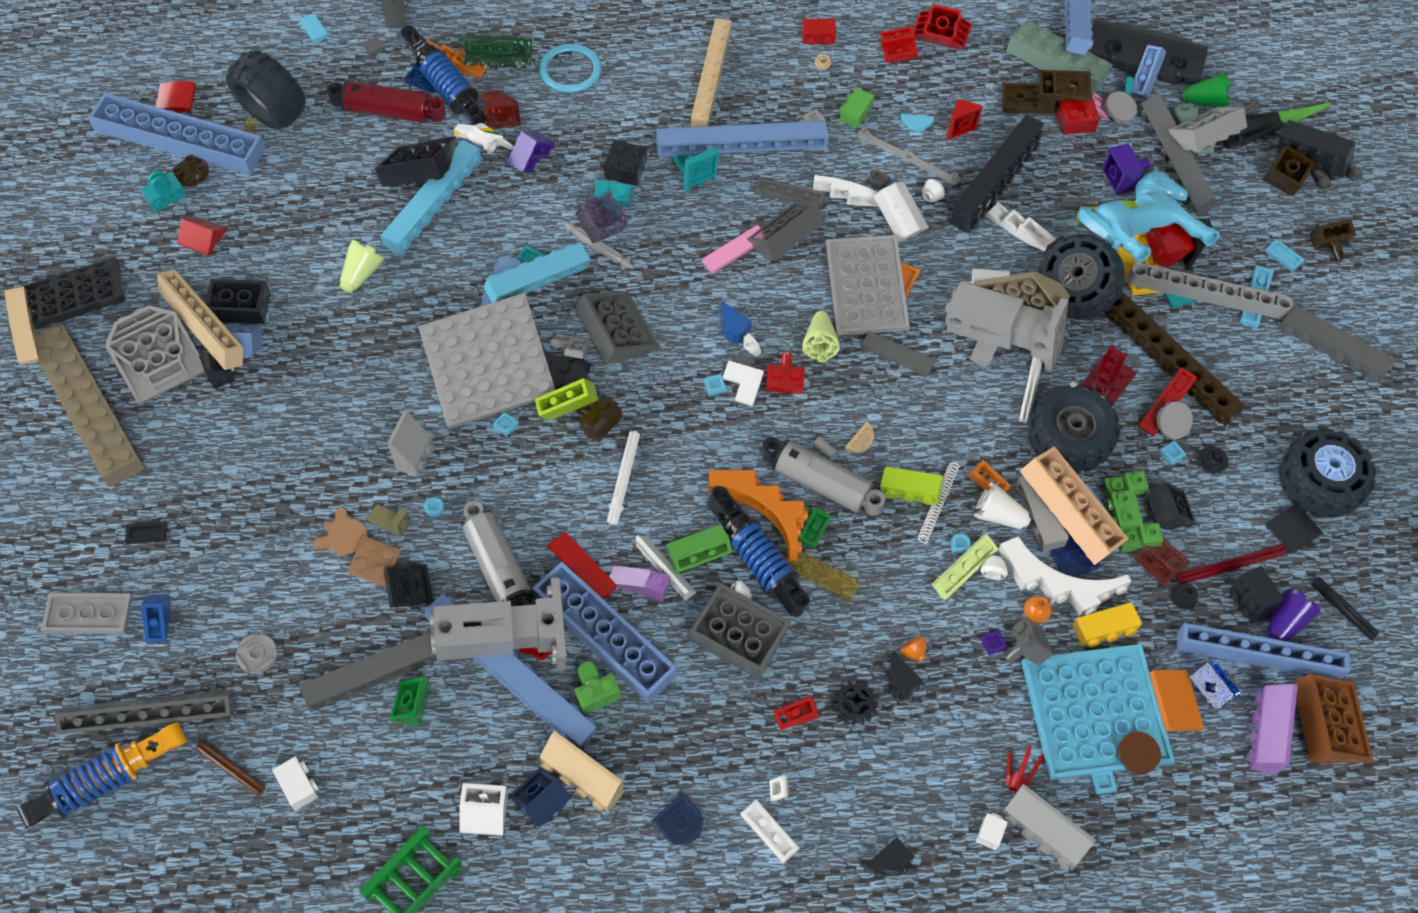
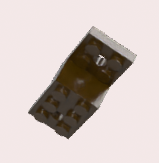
[1002,70,1092,114]

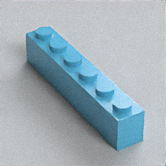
[484,243,591,303]

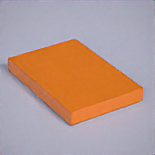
[1149,670,1204,732]

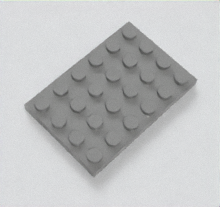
[826,235,910,335]

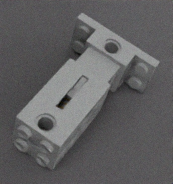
[945,282,1068,373]
[430,577,566,671]

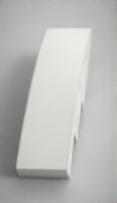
[813,175,879,207]
[986,202,1056,251]

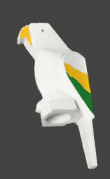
[454,123,514,154]

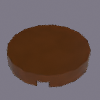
[1117,732,1161,775]

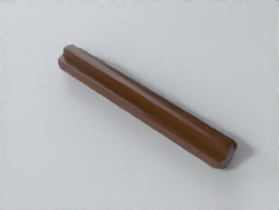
[196,741,265,796]

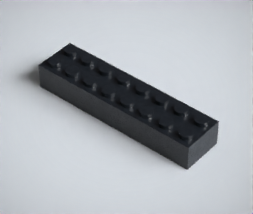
[950,114,1044,233]

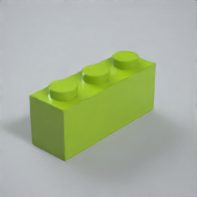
[535,378,599,420]
[880,466,944,505]

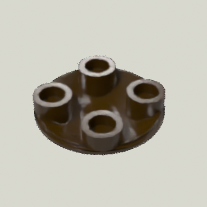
[172,155,209,187]

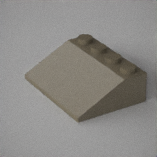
[974,271,1070,310]

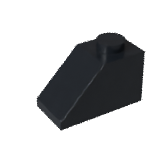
[199,354,237,389]
[888,651,923,702]
[863,837,915,876]

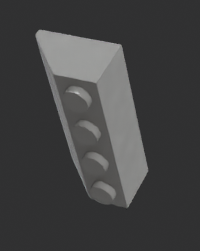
[1169,107,1247,152]
[1001,784,1096,870]

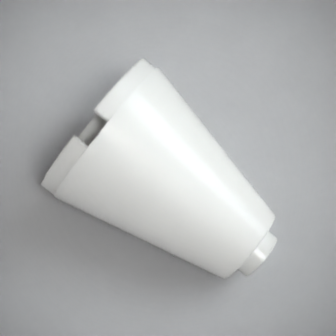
[974,482,1031,530]

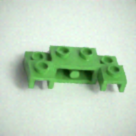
[1102,471,1164,552]

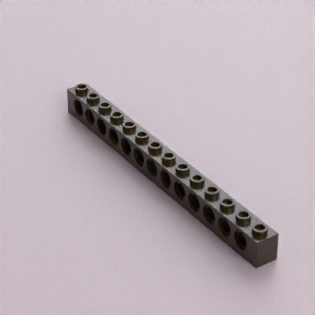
[1044,236,1246,427]

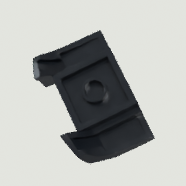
[541,344,592,390]

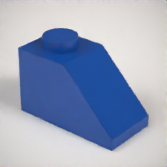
[721,302,752,344]
[141,594,171,642]

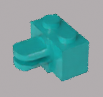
[140,170,186,212]
[594,179,634,222]

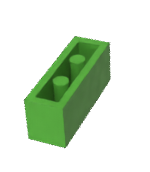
[666,524,732,573]

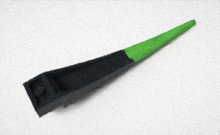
[1222,103,1331,150]

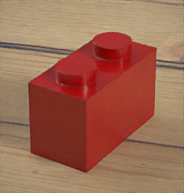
[801,19,836,45]

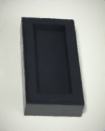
[125,521,168,545]

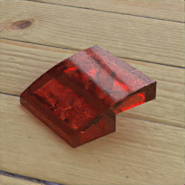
[1134,538,1190,586]

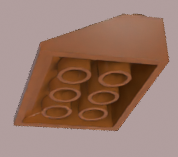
[1292,674,1374,764]

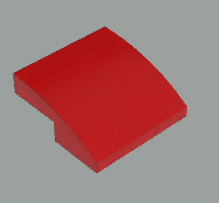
[880,26,918,63]
[156,81,196,113]

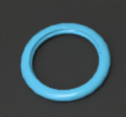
[539,44,602,93]

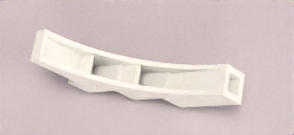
[998,536,1131,617]

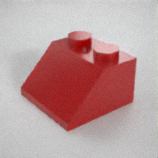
[1145,223,1195,267]

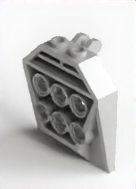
[105,305,205,405]

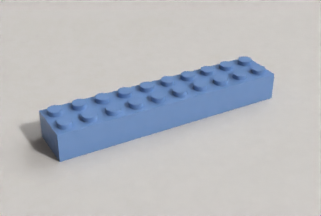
[88,93,266,175]

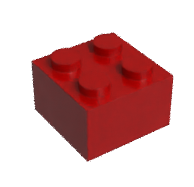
[1055,97,1100,135]

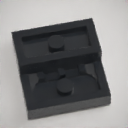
[1266,504,1324,555]
[383,564,433,608]

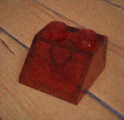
[482,90,521,129]

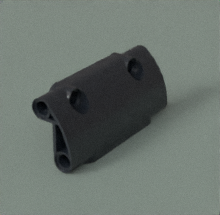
[1088,18,1208,85]

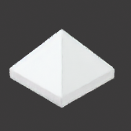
[769,775,789,801]

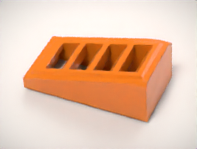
[967,460,1011,492]

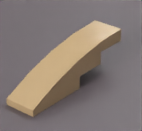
[4,286,40,365]

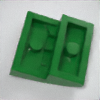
[778,505,832,549]

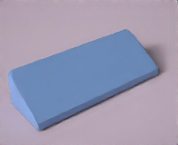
[1131,45,1166,99]

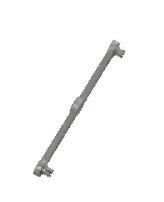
[857,128,960,186]

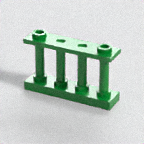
[359,825,462,913]

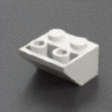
[460,783,508,836]

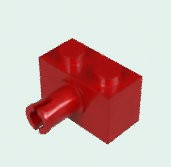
[766,352,805,394]

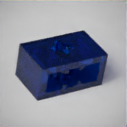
[1190,660,1242,710]

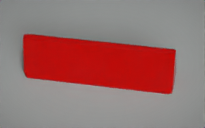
[547,533,617,599]

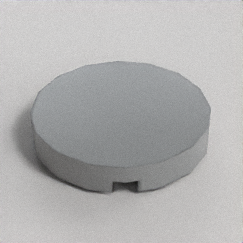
[1104,91,1137,124]
[1157,401,1193,439]
[235,634,278,674]

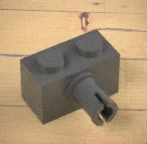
[1004,616,1053,667]

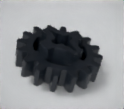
[833,680,879,726]

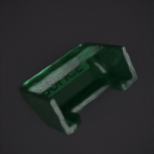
[458,34,532,69]

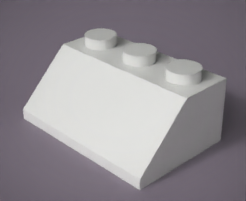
[874,182,929,243]

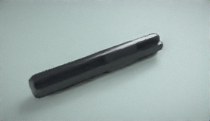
[1311,577,1379,640]

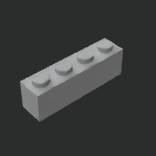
[1016,476,1069,553]

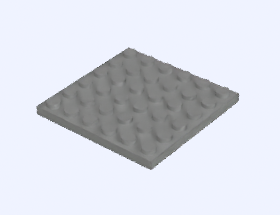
[418,293,555,429]

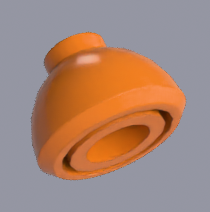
[1023,596,1052,623]
[900,636,927,663]

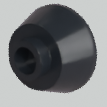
[1171,583,1198,610]

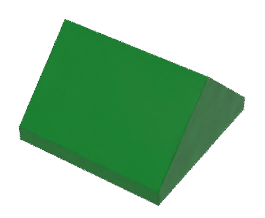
[389,676,431,726]

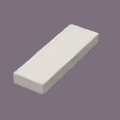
[740,799,800,864]

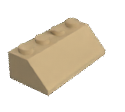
[540,731,624,813]

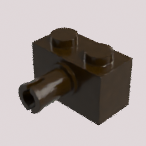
[1309,219,1356,262]
[576,396,623,442]

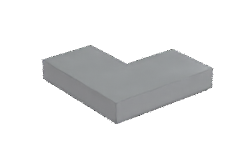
[551,333,591,359]

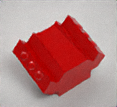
[913,4,972,50]

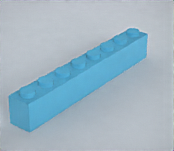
[381,140,481,254]

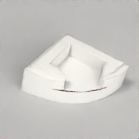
[743,333,761,357]

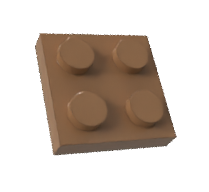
[348,536,401,587]

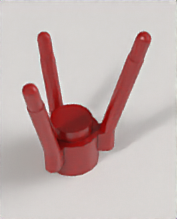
[1005,746,1044,792]

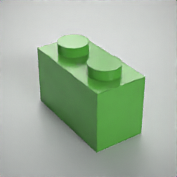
[839,88,874,128]

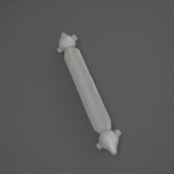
[563,221,633,270]

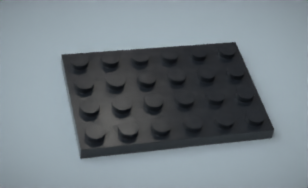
[17,257,126,329]

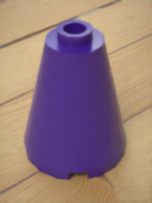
[1266,588,1321,642]

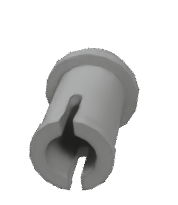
[813,436,837,460]

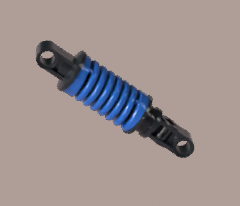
[401,25,486,125]
[707,486,810,617]

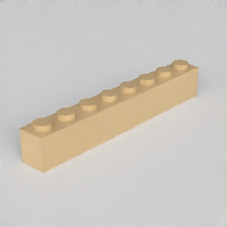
[691,18,731,127]
[157,270,243,370]

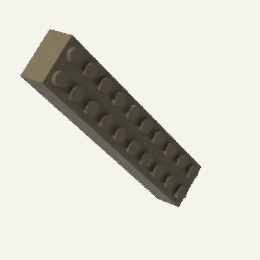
[36,322,145,488]

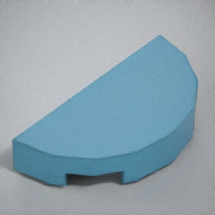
[900,114,934,132]

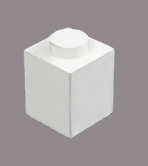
[975,813,1008,850]

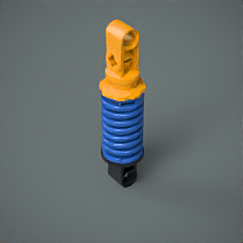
[16,722,188,828]

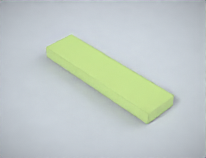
[931,534,999,600]

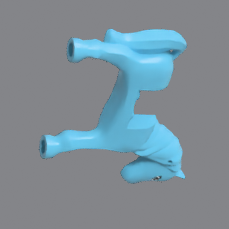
[1078,166,1220,262]

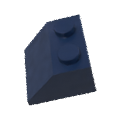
[508,768,571,828]

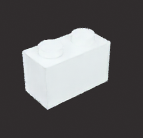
[272,756,319,811]

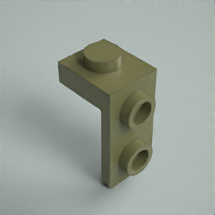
[367,504,411,537]

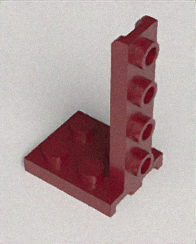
[1082,344,1137,405]

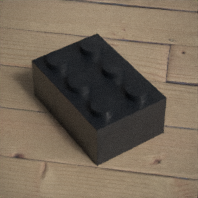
[205,279,271,324]

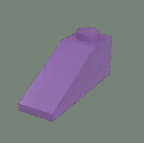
[610,566,670,602]

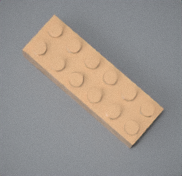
[1020,446,1129,565]

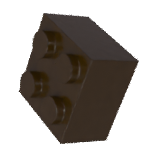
[1262,145,1316,196]

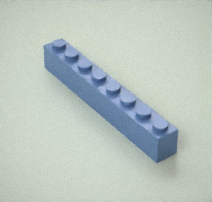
[1176,623,1350,680]

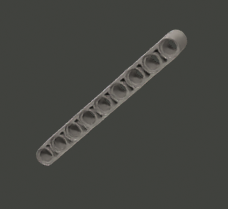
[1128,263,1294,319]

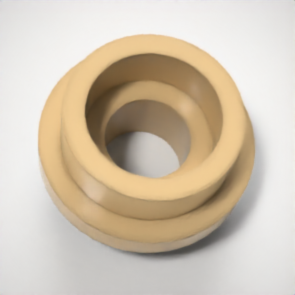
[814,54,831,70]

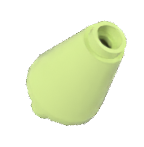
[339,240,384,293]
[802,311,840,363]

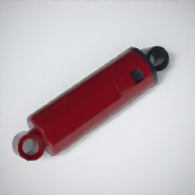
[327,80,446,123]

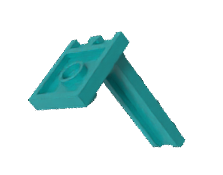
[670,148,719,192]

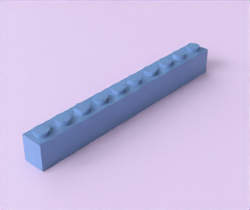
[656,121,829,156]
[425,593,597,749]

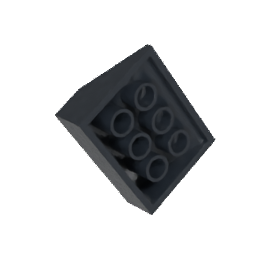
[375,136,457,188]

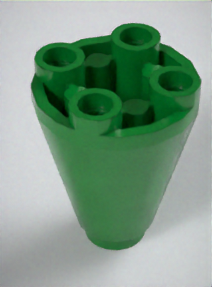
[1182,74,1230,107]

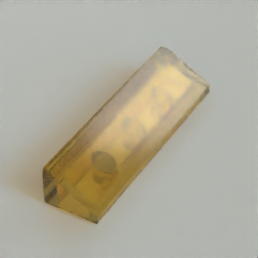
[784,550,860,603]

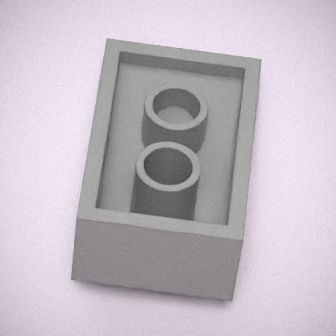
[387,411,434,477]

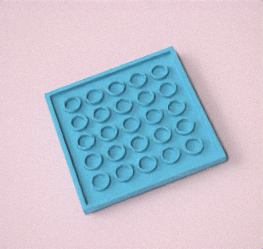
[1021,644,1175,780]

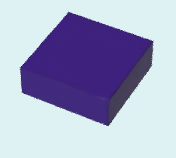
[980,630,1008,656]

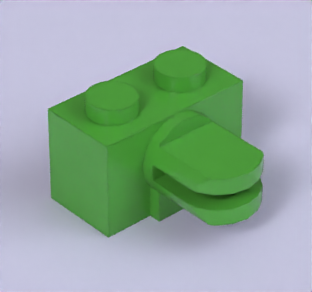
[574,661,621,715]

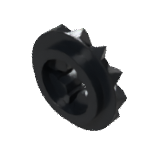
[1197,446,1229,475]

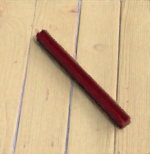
[1176,544,1287,584]

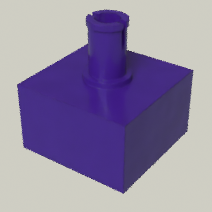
[1102,143,1150,195]

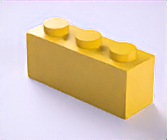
[1072,602,1142,647]

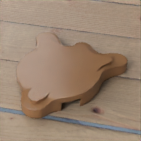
[313,508,368,557]

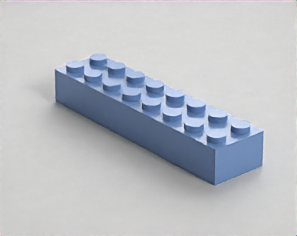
[532,562,677,704]

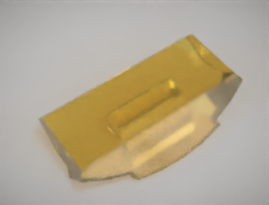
[243,118,258,134]

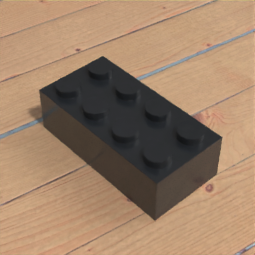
[1277,120,1356,178]

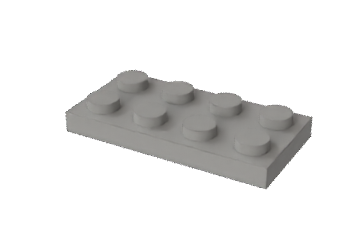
[41,593,133,634]

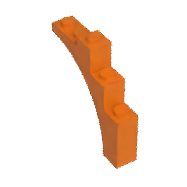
[709,470,808,561]

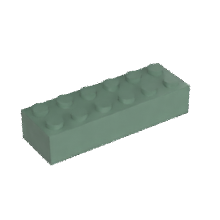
[1006,20,1113,96]

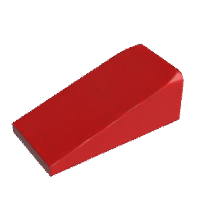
[773,695,821,730]

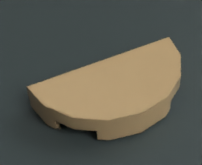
[844,422,874,453]

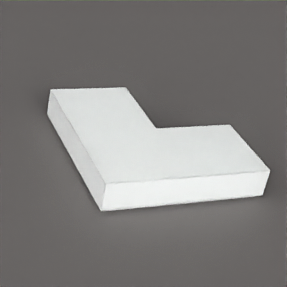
[723,361,764,407]

